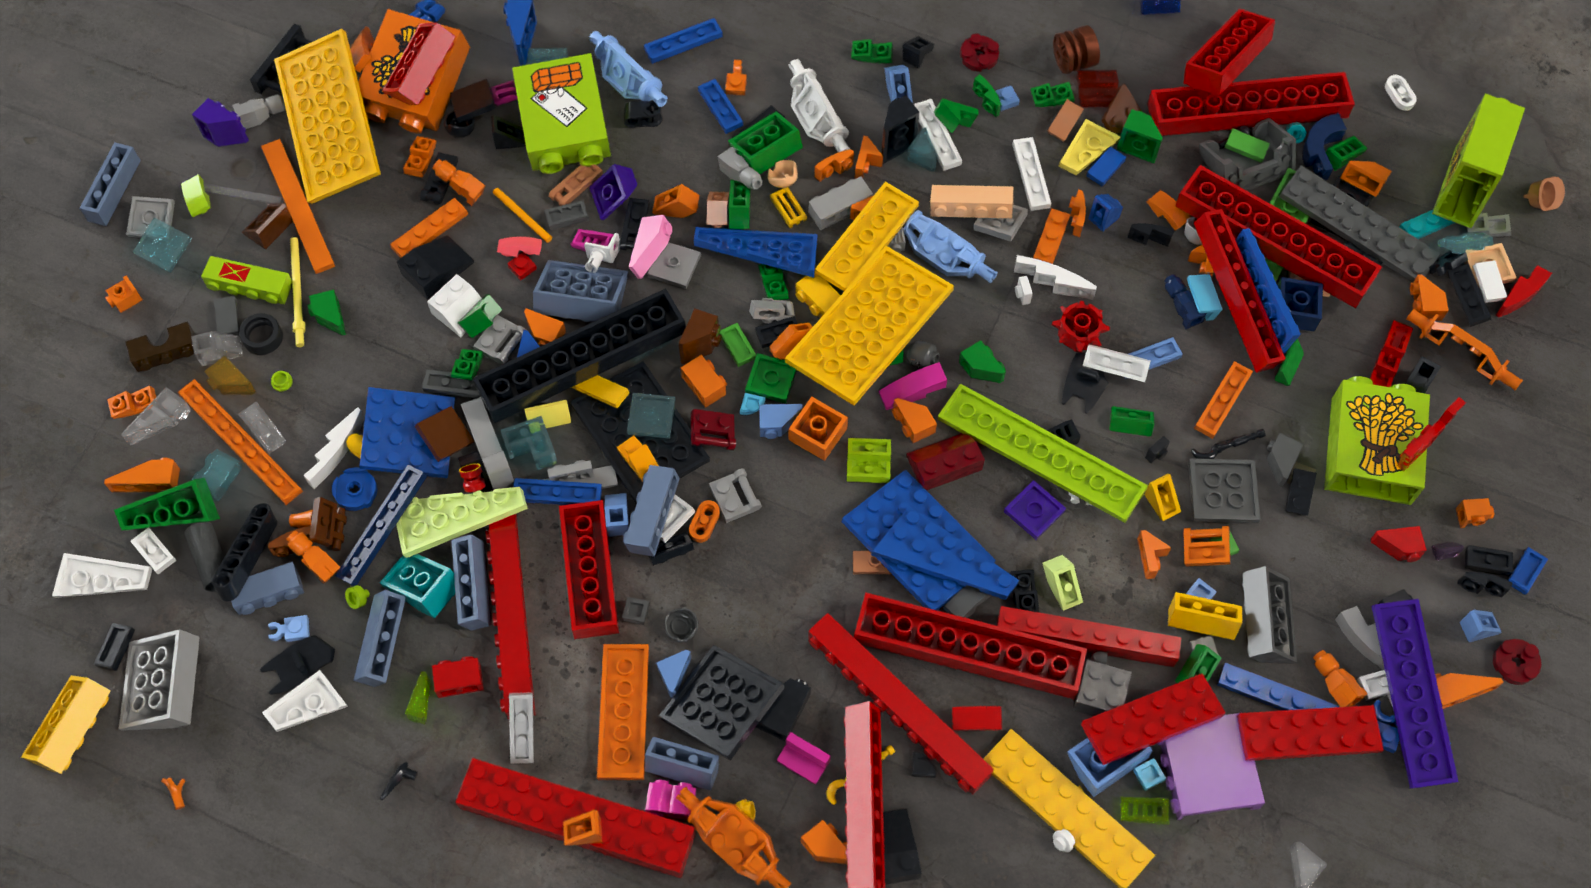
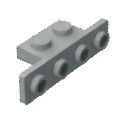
[543,460,618,489]

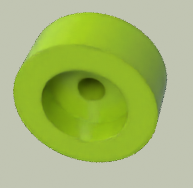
[345,585,370,609]

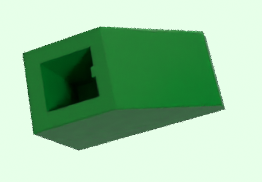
[959,340,1006,383]

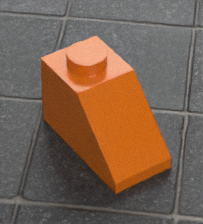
[1340,161,1392,197]
[652,184,700,218]
[524,308,566,347]

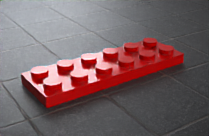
[1081,673,1226,765]
[1237,705,1384,761]

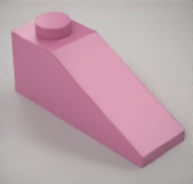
[629,215,672,279]

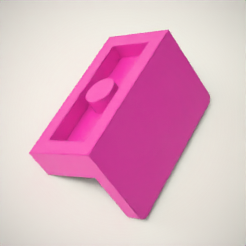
[777,732,830,784]

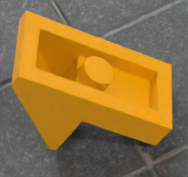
[617,435,659,482]

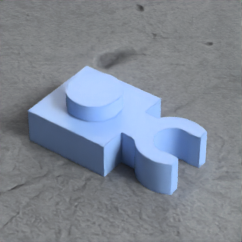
[268,615,310,642]

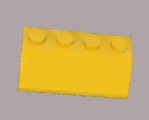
[21,675,110,774]

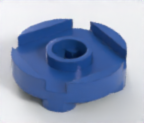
[332,467,377,511]

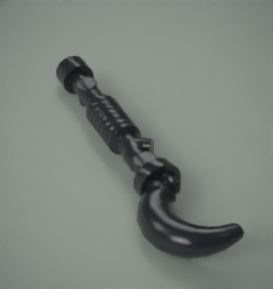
[1191,429,1266,459]

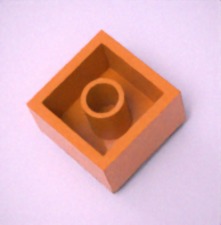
[788,396,848,461]

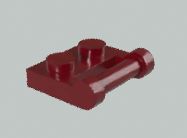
[691,409,736,451]

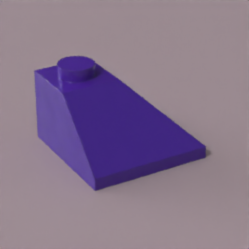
[589,164,638,221]

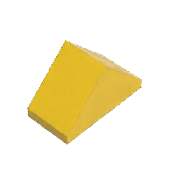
[1144,473,1181,521]

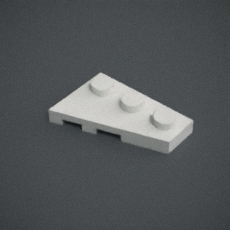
[262,670,348,732]

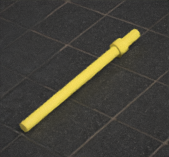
[290,237,306,347]

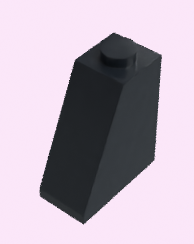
[756,678,811,742]

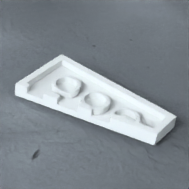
[52,553,153,598]

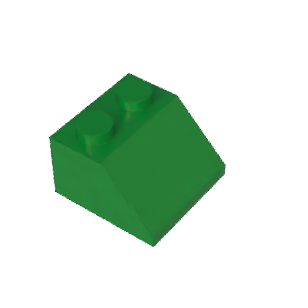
[1117,109,1163,164]

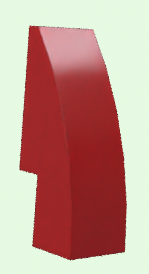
[1496,265,1552,317]

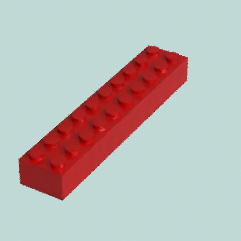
[1147,72,1355,136]
[1175,165,1382,309]
[854,592,1087,699]
[455,758,696,879]

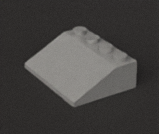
[119,629,200,730]

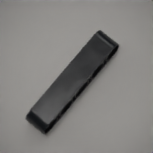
[212,503,277,601]

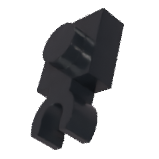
[1429,250,1468,276]

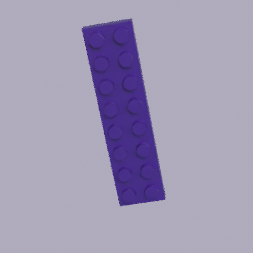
[1371,599,1458,789]

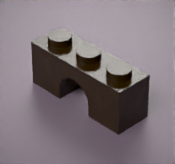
[125,321,200,372]

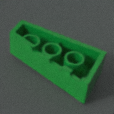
[114,478,220,530]

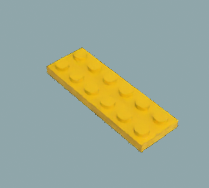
[815,181,919,291]

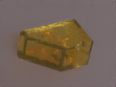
[204,356,256,395]

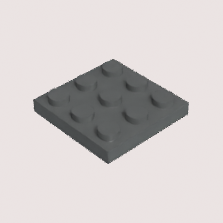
[1189,459,1260,523]

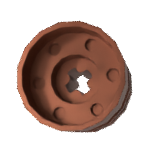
[1053,25,1100,74]

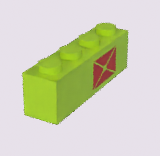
[201,256,292,304]

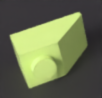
[1043,555,1083,611]

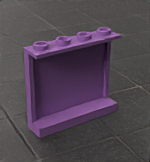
[1157,713,1265,820]

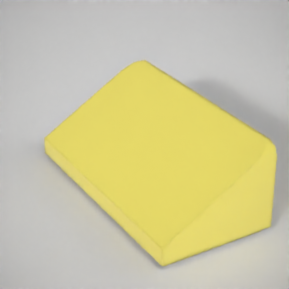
[524,400,571,431]

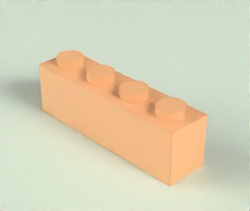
[930,185,1013,218]

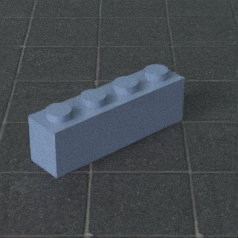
[79,142,141,226]
[623,465,680,557]
[452,534,491,631]
[354,590,406,687]

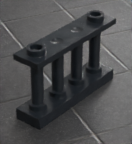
[250,23,312,94]

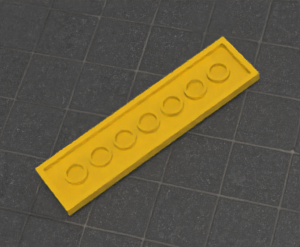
[984,729,1155,888]

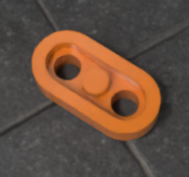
[689,500,720,543]

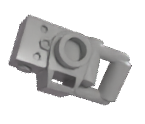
[749,298,795,324]

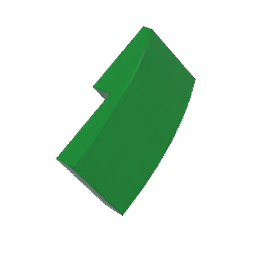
[851,39,893,63]
[973,74,1001,117]
[1031,82,1075,107]
[758,264,789,300]
[451,349,483,380]

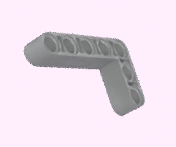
[461,397,514,490]

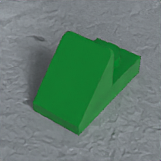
[934,98,978,133]
[457,294,502,338]

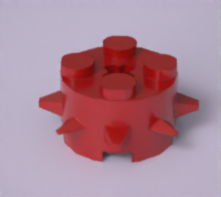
[1052,300,1110,352]

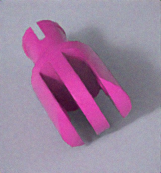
[491,80,518,106]

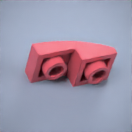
[497,237,542,257]

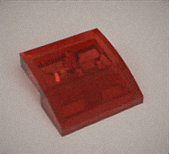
[1077,70,1119,107]

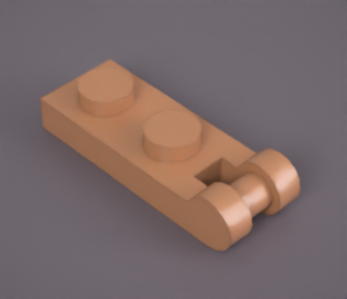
[549,164,603,206]

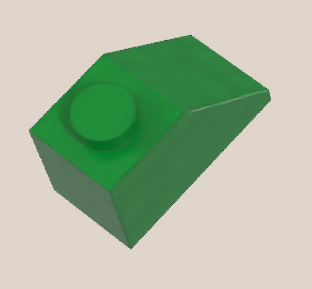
[307,290,346,336]

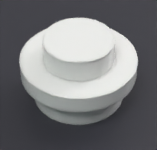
[1053,829,1075,853]

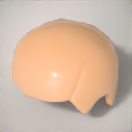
[768,160,798,188]

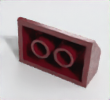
[906,433,985,491]

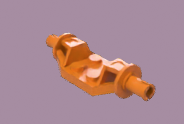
[1406,309,1523,391]
[676,787,792,888]

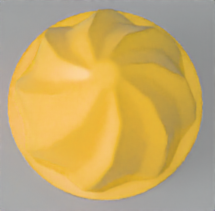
[735,799,755,820]

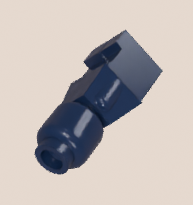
[1164,274,1207,329]

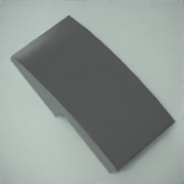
[944,585,991,618]

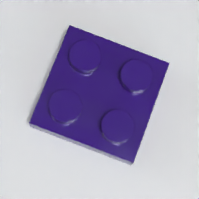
[1004,480,1066,540]

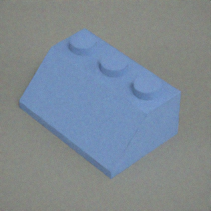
[1067,738,1152,797]

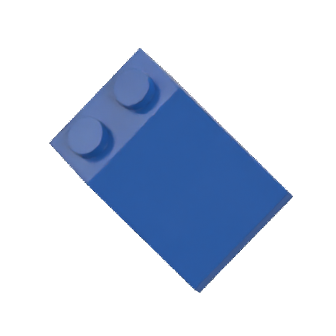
[503,0,537,66]

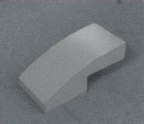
[1467,213,1511,237]

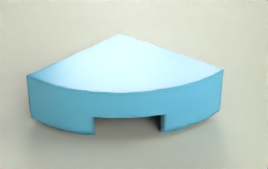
[740,393,766,415]

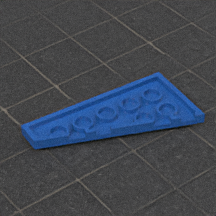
[694,227,818,278]
[871,505,1019,600]

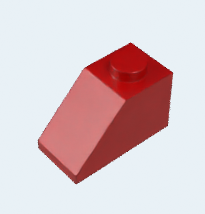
[1370,526,1427,562]

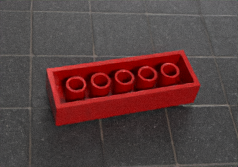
[1183,9,1275,96]
[559,500,619,639]

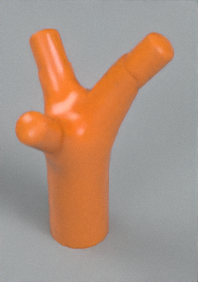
[161,777,185,810]

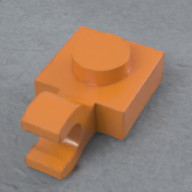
[725,60,747,95]

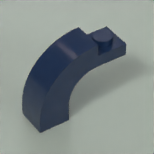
[1302,113,1347,180]

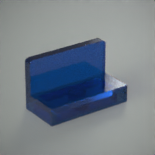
[1141,0,1181,14]

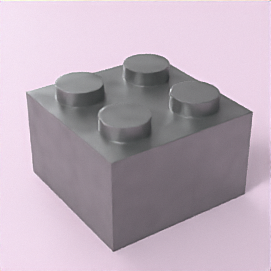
[1073,660,1132,716]

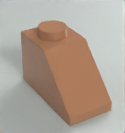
[707,192,730,228]

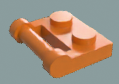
[1184,526,1231,567]

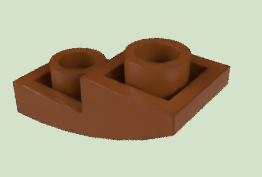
[268,526,315,557]

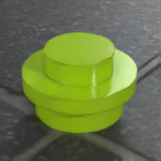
[271,371,293,392]

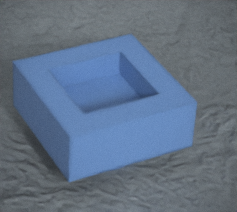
[996,85,1020,111]
[1186,578,1217,599]

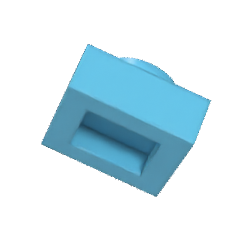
[1133,758,1166,791]

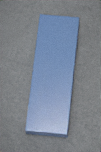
[1125,337,1183,379]

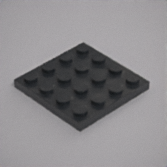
[659,645,785,760]

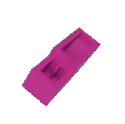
[879,362,947,410]

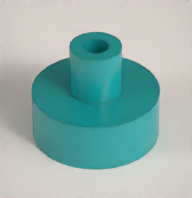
[1285,122,1306,144]

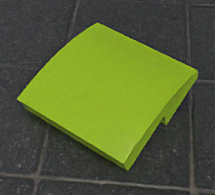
[847,438,891,483]

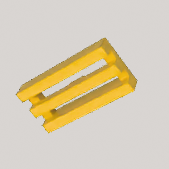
[770,187,807,228]

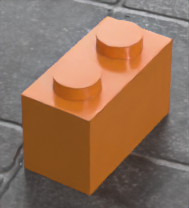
[680,354,727,408]

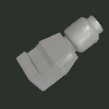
[232,94,285,129]
[717,147,762,189]

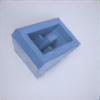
[1459,610,1502,643]
[657,650,691,698]

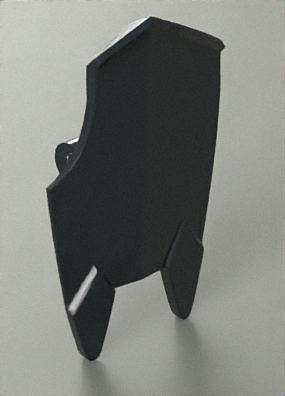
[1062,352,1109,414]
[260,635,335,695]

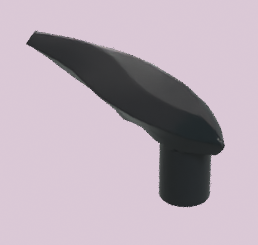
[380,762,418,801]

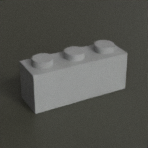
[808,176,873,230]

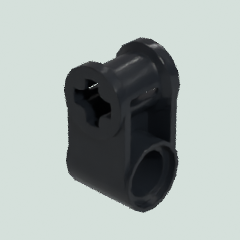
[624,101,662,128]

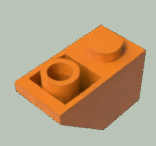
[1410,275,1448,321]
[769,323,813,359]
[892,398,937,443]
[801,820,847,864]

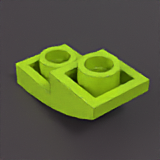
[181,174,211,217]

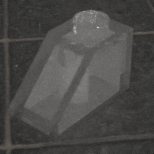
[238,402,286,454]

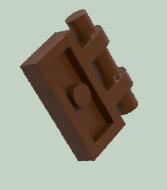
[309,497,347,551]

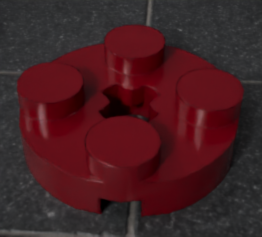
[960,33,999,72]
[1493,639,1542,685]

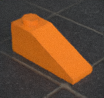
[104,457,180,492]
[1435,673,1504,709]

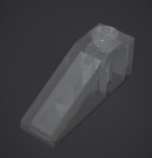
[121,387,191,445]

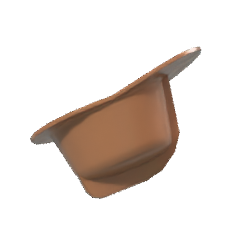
[1523,177,1565,211]

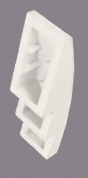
[1014,255,1097,300]
[304,407,365,489]

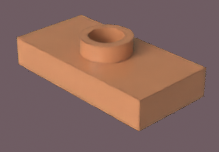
[853,551,891,574]

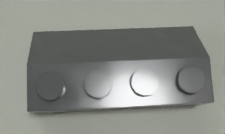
[1242,566,1297,664]

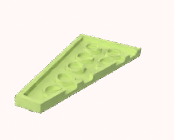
[396,487,528,558]

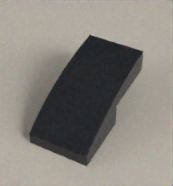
[1127,223,1175,247]

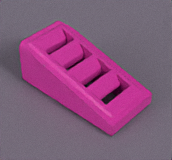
[571,229,616,252]

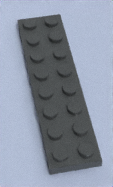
[1279,165,1440,282]

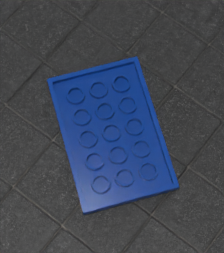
[841,470,996,610]

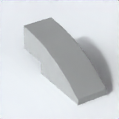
[1335,606,1385,670]

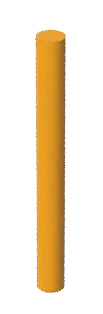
[493,187,552,243]

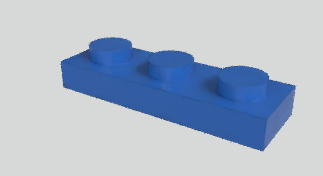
[698,79,743,134]

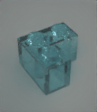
[500,416,558,470]

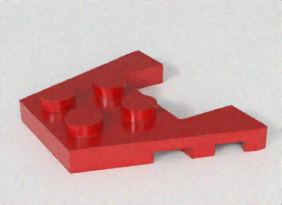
[1397,397,1466,472]

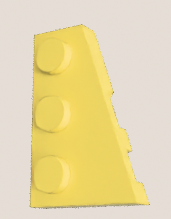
[1058,119,1120,175]

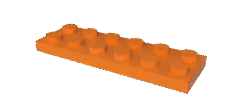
[597,644,649,780]

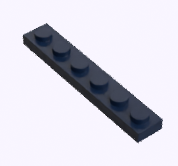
[335,465,428,586]

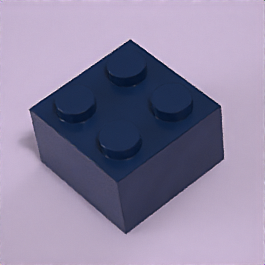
[1277,277,1323,331]

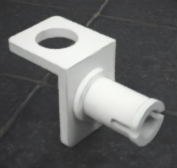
[584,233,620,273]

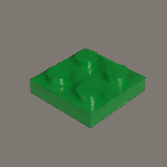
[745,353,797,404]

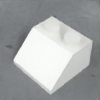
[427,274,482,337]

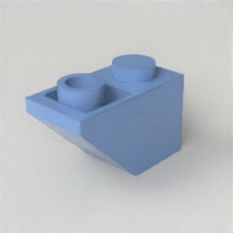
[604,493,630,537]

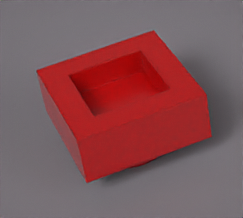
[507,252,537,281]

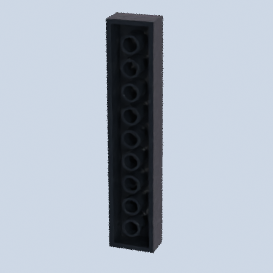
[473,288,686,423]

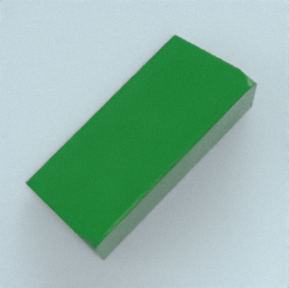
[1274,339,1304,386]
[1109,406,1154,436]
[1175,644,1222,683]

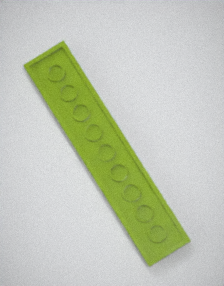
[938,384,1148,523]

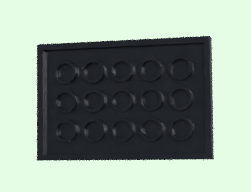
[570,361,710,504]

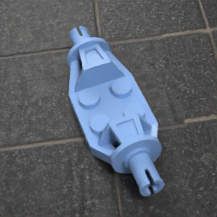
[589,31,668,107]
[903,210,998,283]

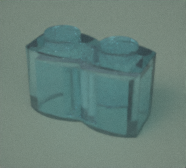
[193,449,242,501]

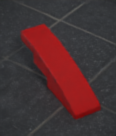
[1369,320,1413,387]

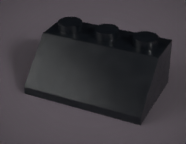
[881,95,920,164]

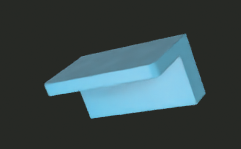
[1187,274,1223,321]

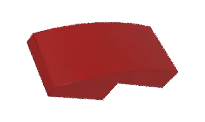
[952,706,1002,731]

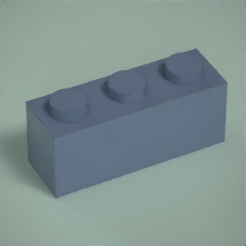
[231,562,304,615]
[645,737,719,791]

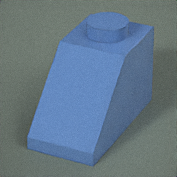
[884,65,913,103]
[759,404,802,439]

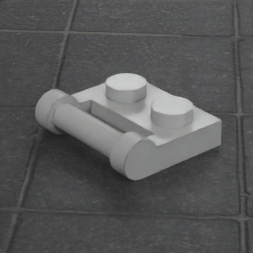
[473,315,526,365]
[709,468,762,523]

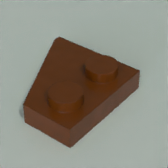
[1101,83,1142,134]

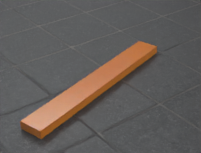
[261,139,335,274]
[178,379,303,505]

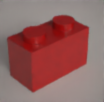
[432,656,484,698]

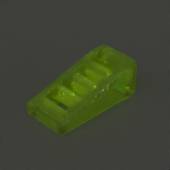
[405,671,430,724]
[1121,797,1170,825]

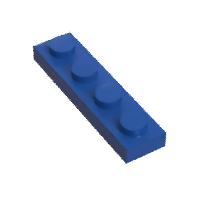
[644,18,723,64]
[513,478,602,505]

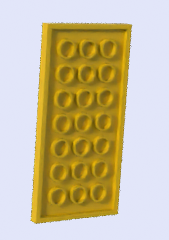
[274,29,381,204]
[785,245,954,406]

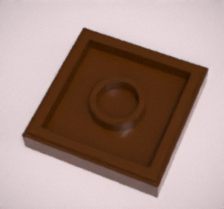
[414,406,475,462]

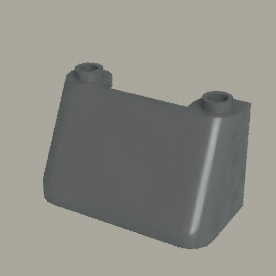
[1199,118,1296,191]

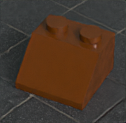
[679,308,722,364]

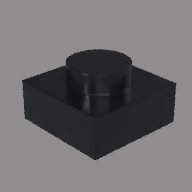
[1145,436,1170,463]

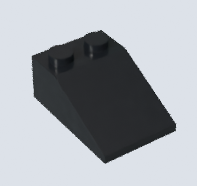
[396,235,475,300]
[883,809,922,885]

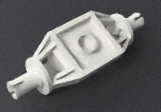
[789,59,851,152]

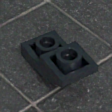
[1010,569,1039,613]
[1457,572,1513,598]

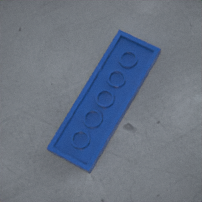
[1235,228,1301,354]

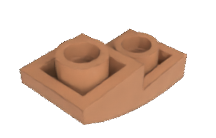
[1047,99,1084,142]

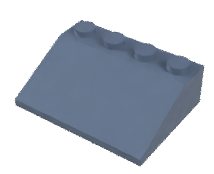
[533,260,628,322]

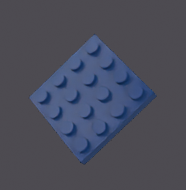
[359,387,455,478]

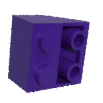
[192,98,249,147]

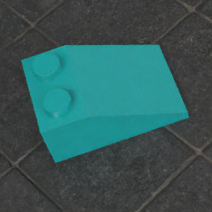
[380,554,456,618]

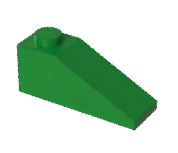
[729,180,751,230]

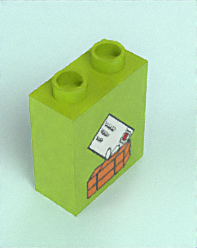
[512,53,611,174]

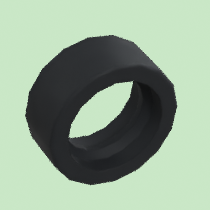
[239,313,283,355]

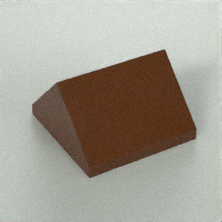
[242,203,293,249]

